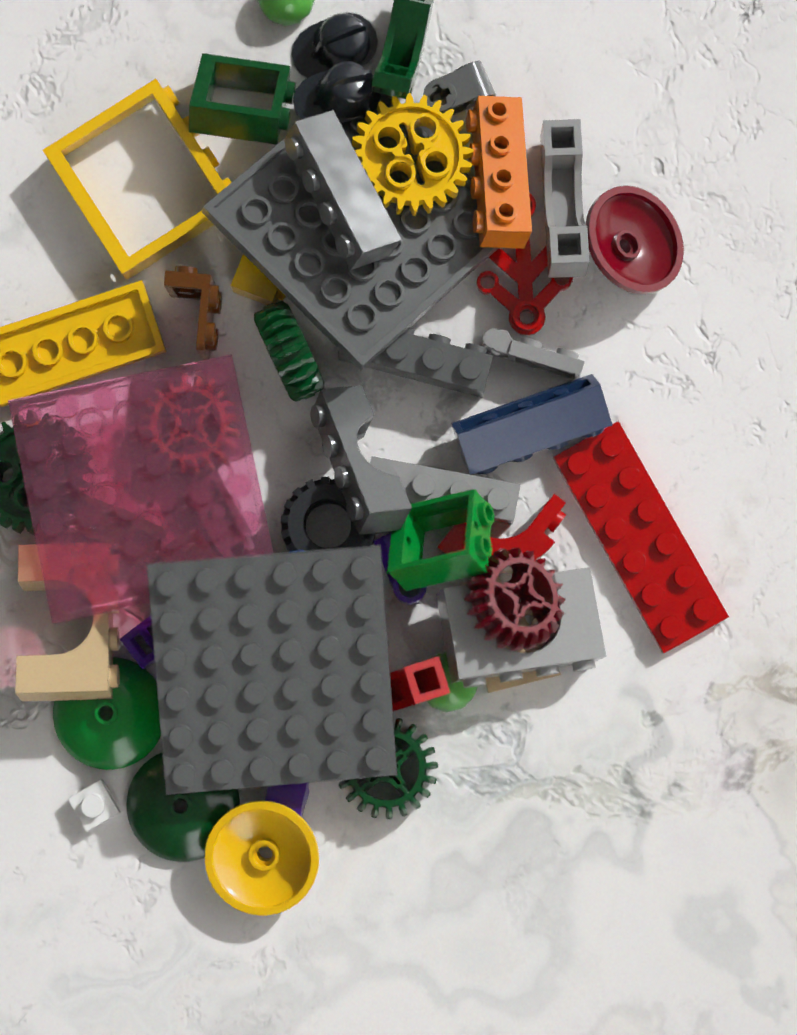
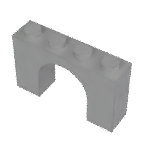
[436,567,606,688]

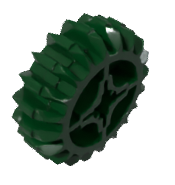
[254,301,324,402]
[338,718,438,819]

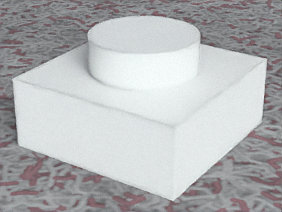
[68,779,121,832]

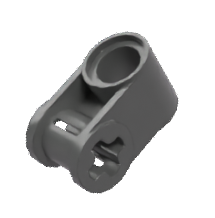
[423,61,496,115]

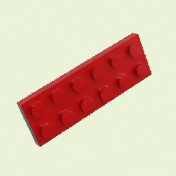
[552,421,729,654]

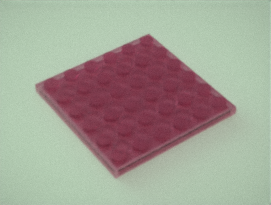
[8,354,274,624]

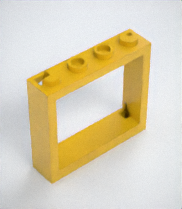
[43,79,232,281]

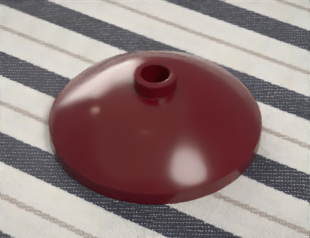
[585,186,684,294]

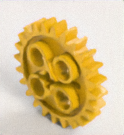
[352,93,473,216]

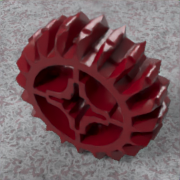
[463,547,566,651]

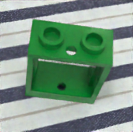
[387,489,494,591]

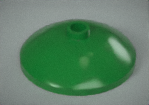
[53,657,161,770]

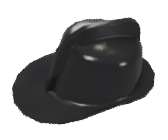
[292,12,378,78]
[293,61,381,124]

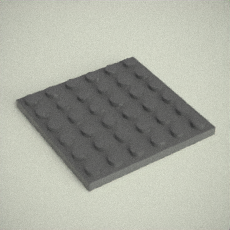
[202,93,498,371]
[147,545,397,795]

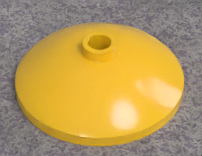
[205,801,319,916]

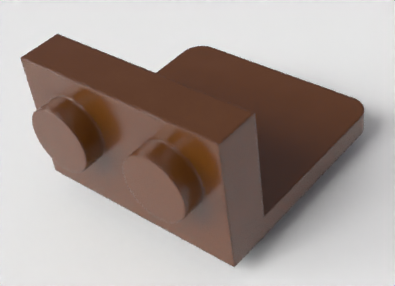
[164,266,222,359]

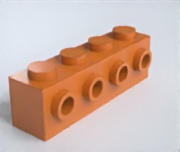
[466,96,532,249]

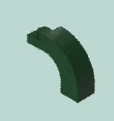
[372,0,434,99]

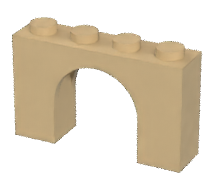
[15,543,120,701]

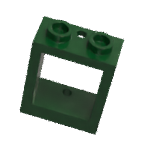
[189,53,296,145]

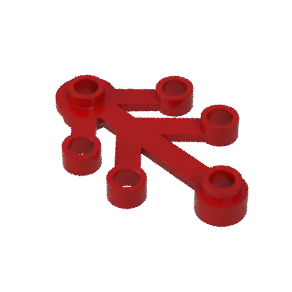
[476,192,573,336]

